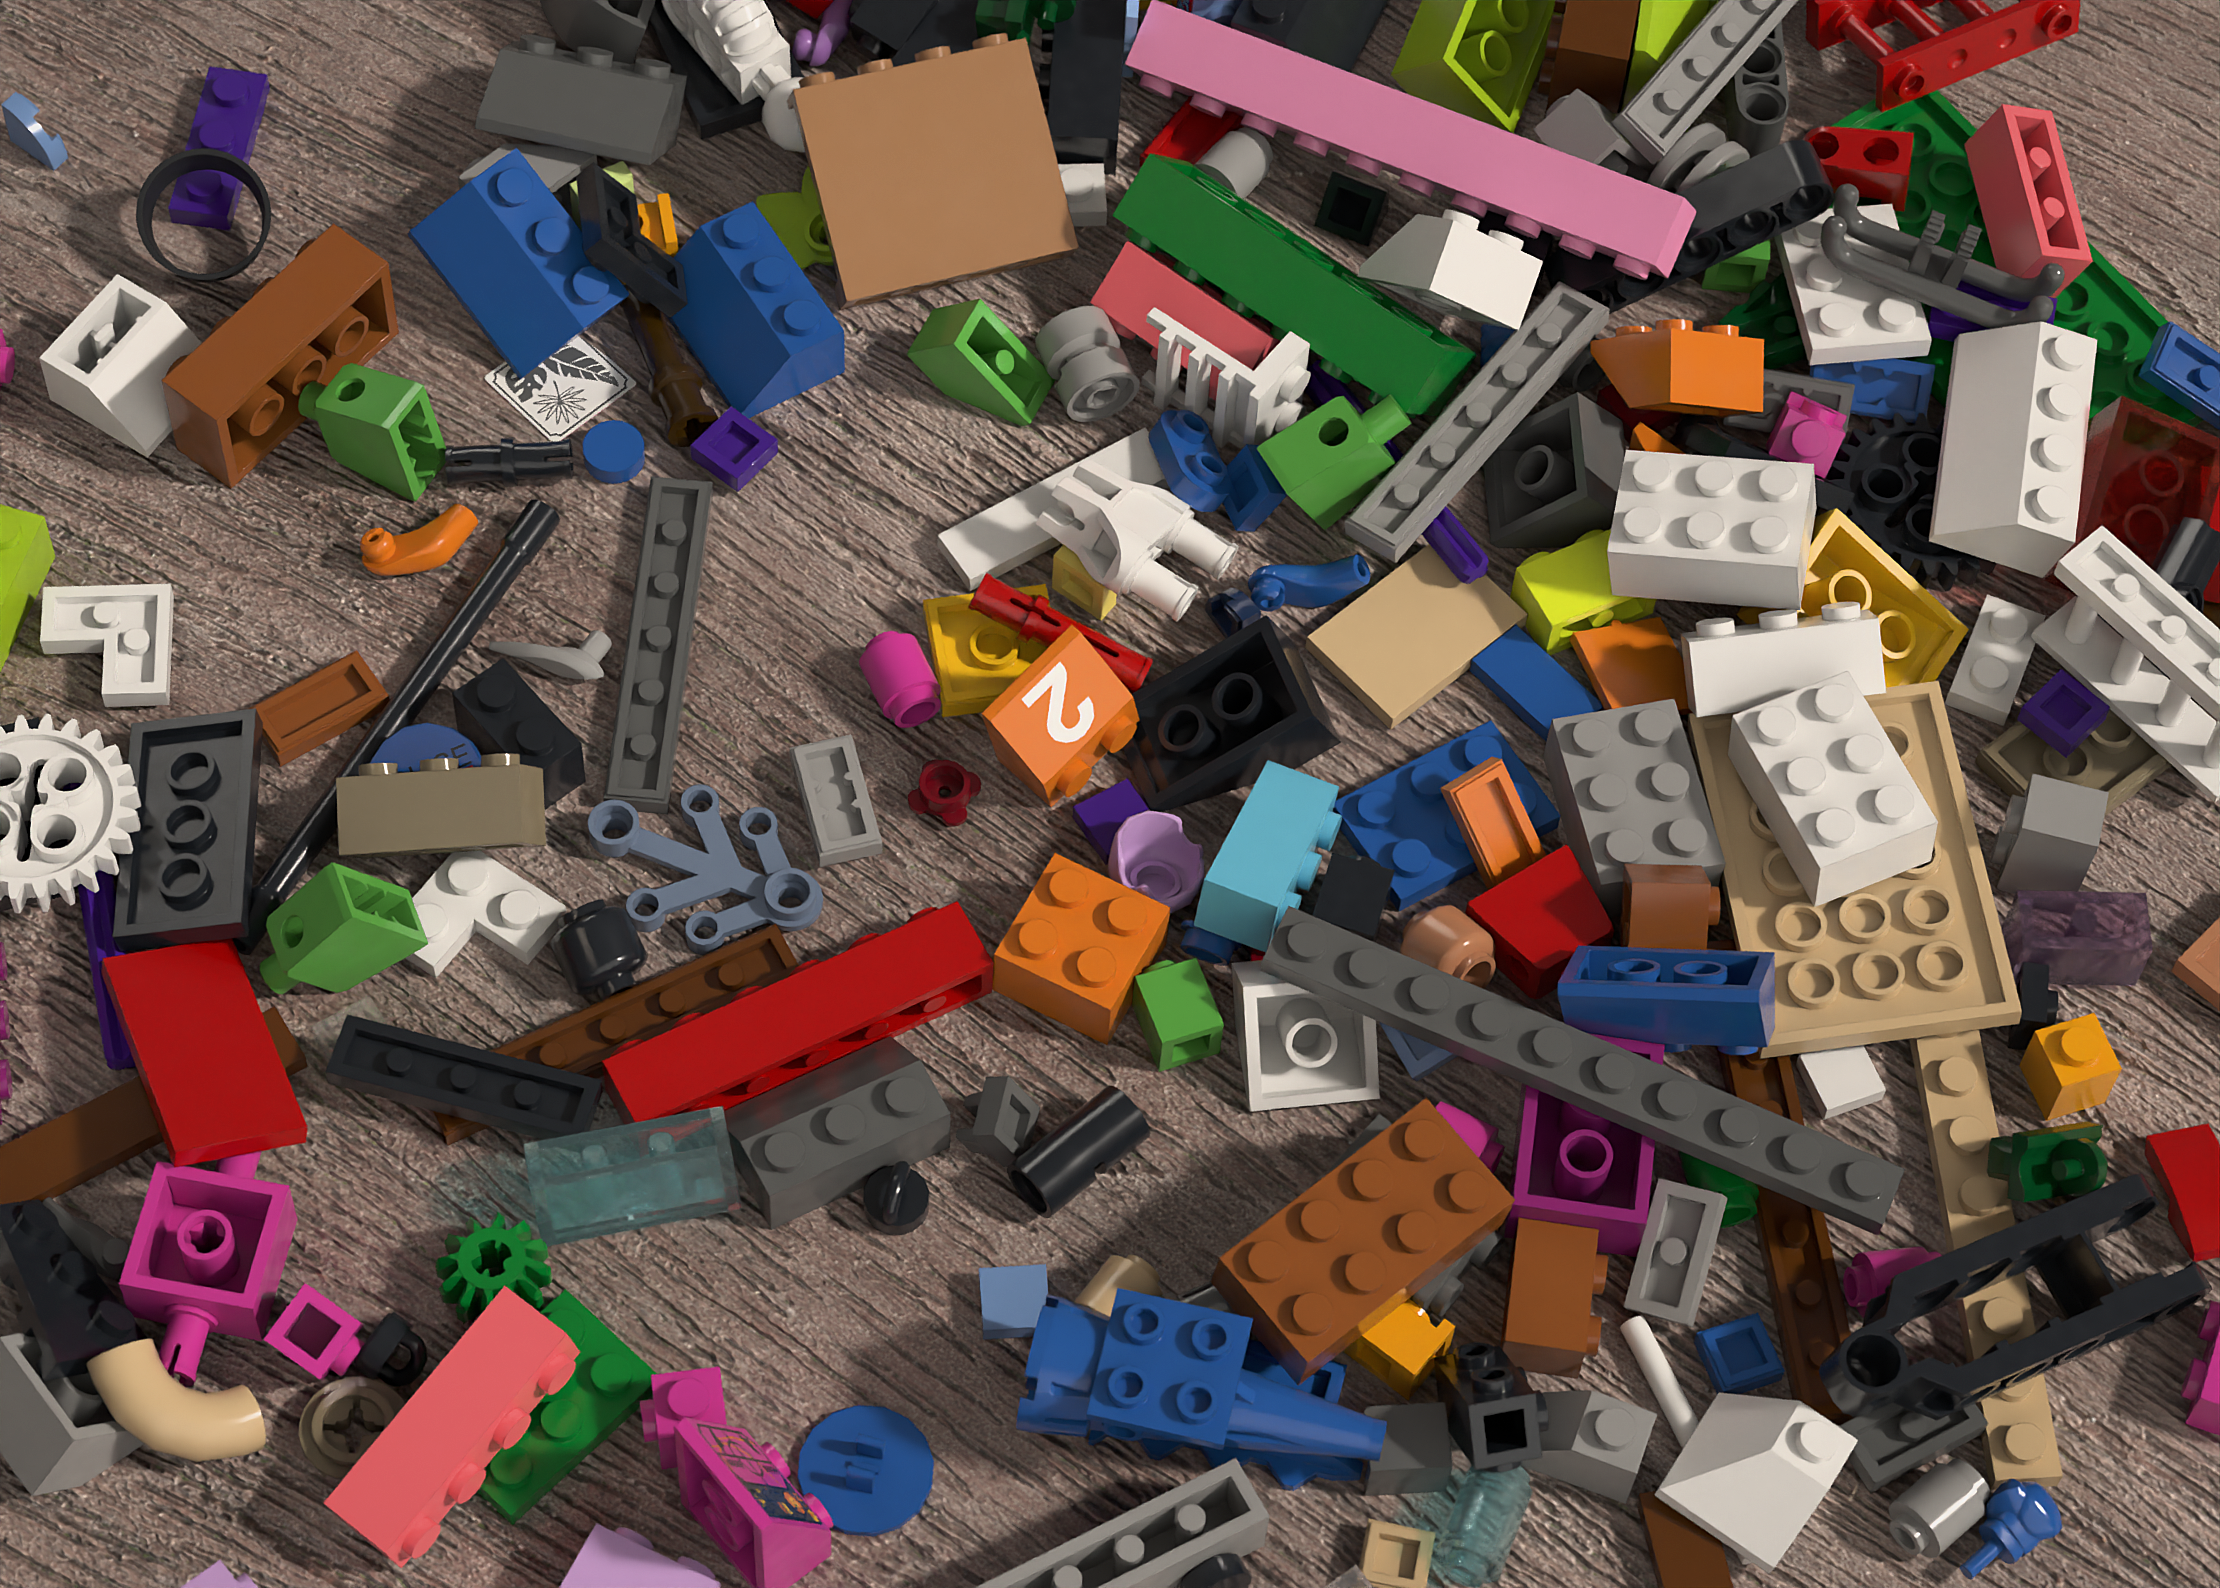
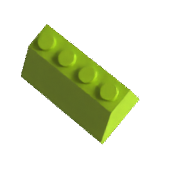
[1391,0,1561,133]

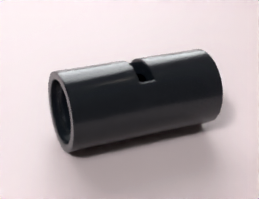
[1007,1085,1150,1218]

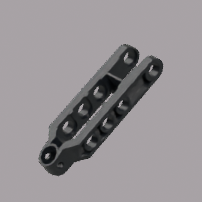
[1819,1173,2212,1421]

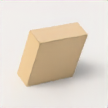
[1355,1519,1436,1588]

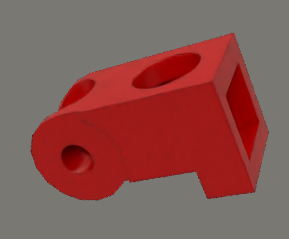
[1803,126,1914,212]

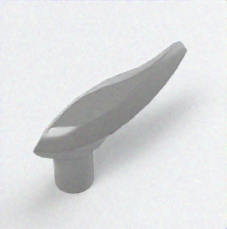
[489,630,612,680]

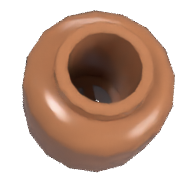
[1400,905,1496,989]

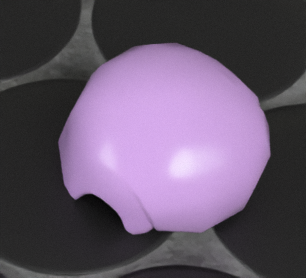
[1108,810,1205,913]

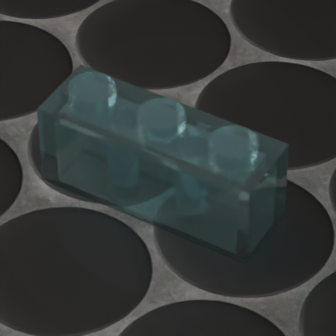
[523,1106,742,1246]

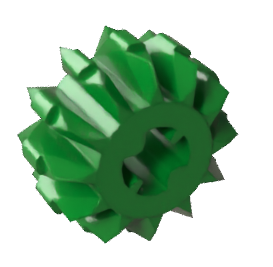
[435,1212,552,1324]

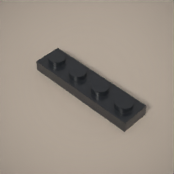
[325,1014,603,1150]

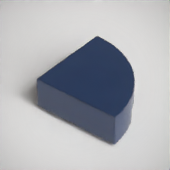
[1205,588,1261,639]

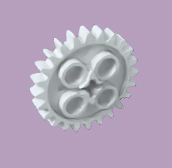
[0,714,141,913]

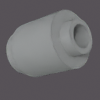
[1194,127,1273,199]
[1889,1458,1991,1558]

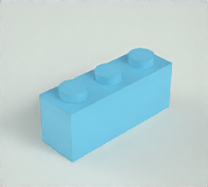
[1193,760,1342,953]

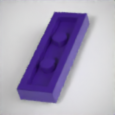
[168,66,270,231]

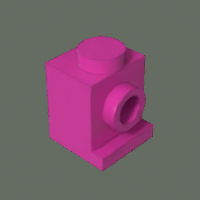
[1765,391,1847,478]

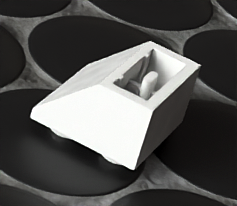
[39,274,202,458]

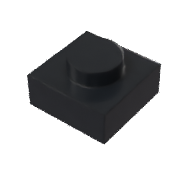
[2008,962,2058,1051]

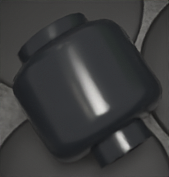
[551,899,648,1001]

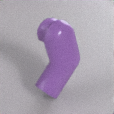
[791,0,852,66]

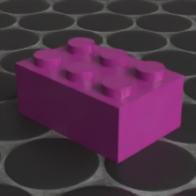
[1504,1033,1665,1257]

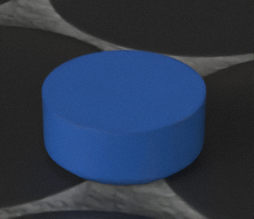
[583,420,645,484]

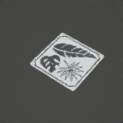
[485,336,636,441]

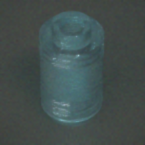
[1435,1466,1532,1588]

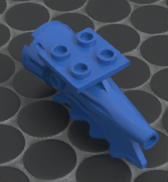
[1016,1288,1388,1491]

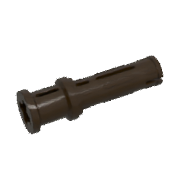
[619,284,718,447]

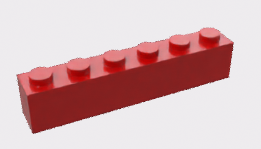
[602,901,994,1154]

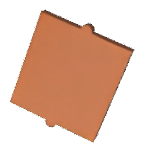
[1569,617,1693,716]

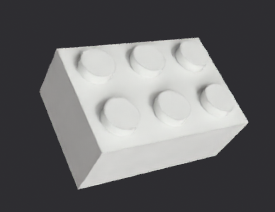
[1607,450,1816,611]
[1728,671,1938,907]

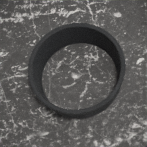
[136,148,271,282]

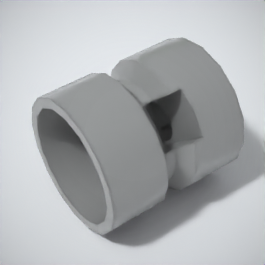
[1035,306,1140,422]

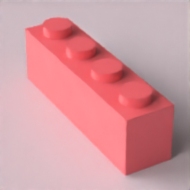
[323,1286,580,1569]

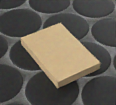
[1305,544,1528,730]

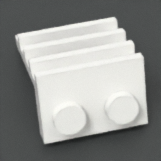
[1141,307,1311,449]

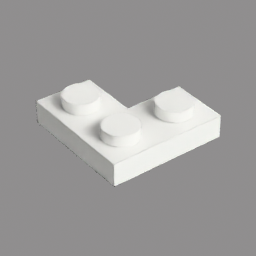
[40,584,174,707]
[406,851,567,978]

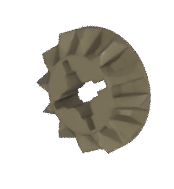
[299,1377,405,1480]

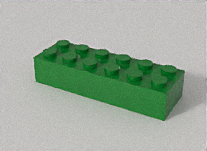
[1112,153,1477,419]

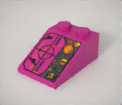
[674,1417,833,1588]

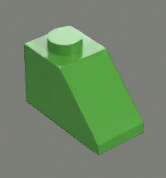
[906,299,1055,426]

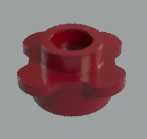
[908,759,981,827]

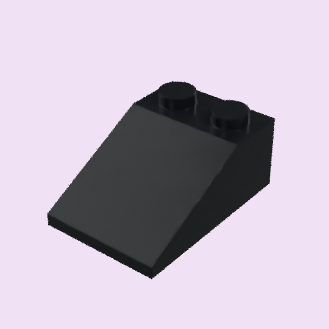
[1123,615,1341,812]

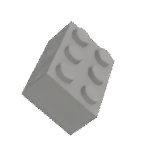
[1543,699,1726,918]

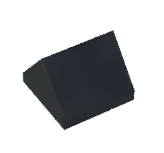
[1314,169,1389,247]

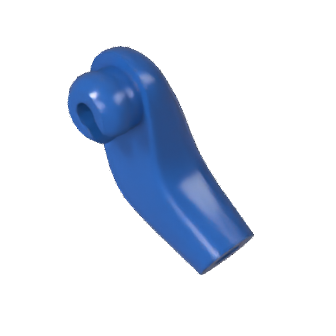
[1248,554,1370,612]

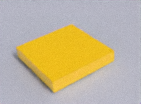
[923,584,1050,717]

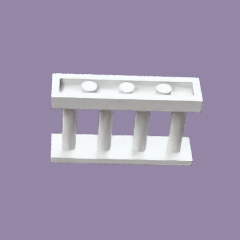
[2031,526,2220,803]

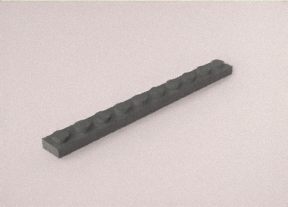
[1260,906,1905,1236]

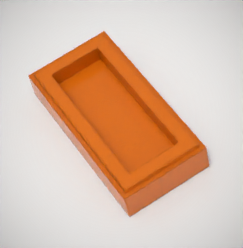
[1440,757,1546,890]

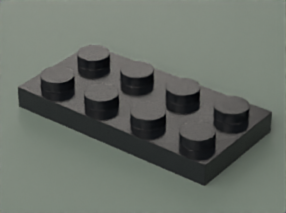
[113,708,263,951]

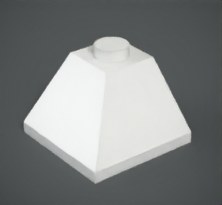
[1654,1392,1858,1574]

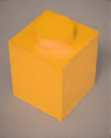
[2019,1013,2122,1121]

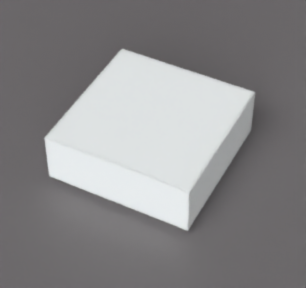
[1796,1045,1886,1120]

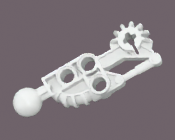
[661,0,805,152]

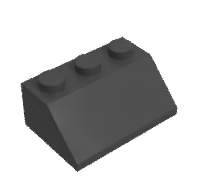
[475,35,687,165]
[713,1036,951,1230]

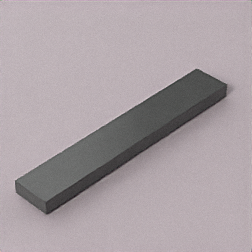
[603,476,713,815]

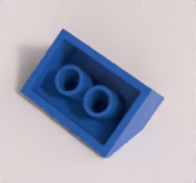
[407,147,630,380]
[664,201,845,419]
[1558,945,1775,1055]

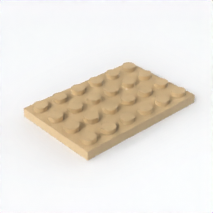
[1687,681,2022,1059]

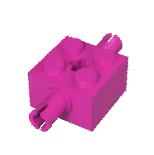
[119,1151,298,1387]

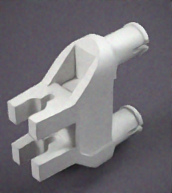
[1036,458,1239,622]

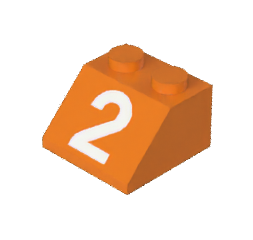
[981,625,1139,807]

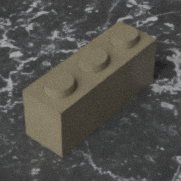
[336,754,546,859]

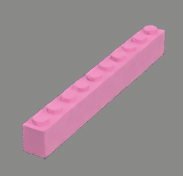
[1125,0,1697,280]

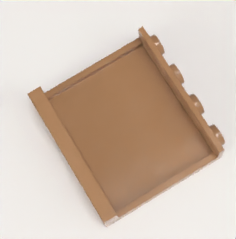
[787,33,1079,310]

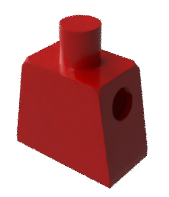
[1465,844,1614,999]

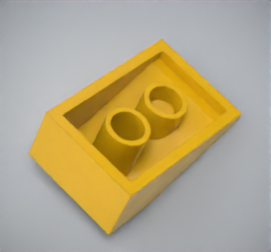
[1737,508,1969,688]

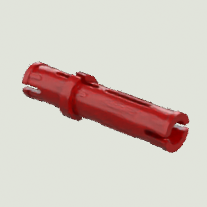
[968,572,1153,694]

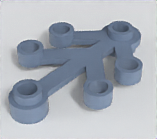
[588,784,823,955]

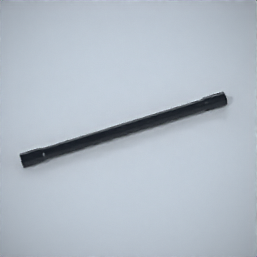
[232,499,560,955]

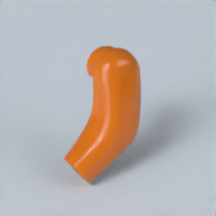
[360,503,478,576]

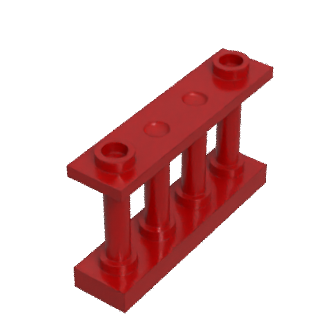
[1806,0,2080,112]

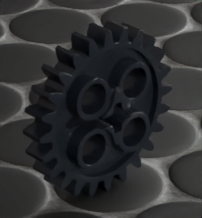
[1825,413,1997,591]

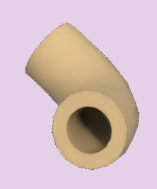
[86,1339,266,1462]

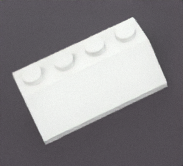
[1929,321,2097,578]

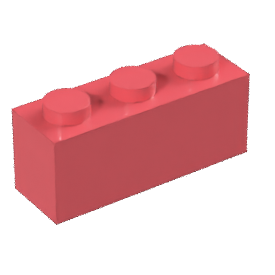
[1964,104,2093,298]
[1090,240,1281,401]

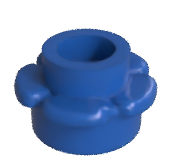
[1180,920,1242,966]

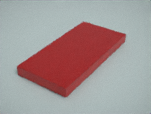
[101,938,308,1167]

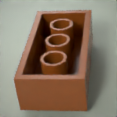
[161,223,399,489]
[1211,1098,1515,1386]

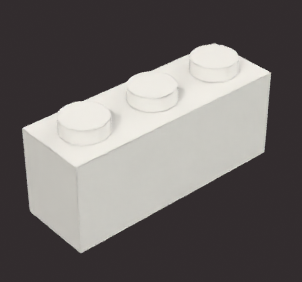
[1680,602,1886,717]

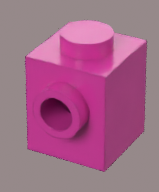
[263,1283,365,1381]
[640,1366,727,1470]

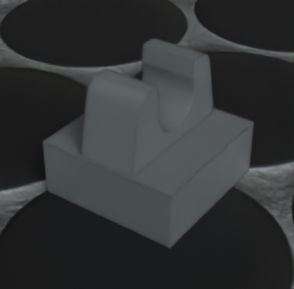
[956,1076,1040,1167]

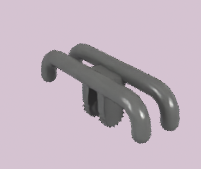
[1820,184,2065,329]

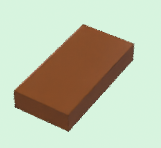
[248,650,390,767]

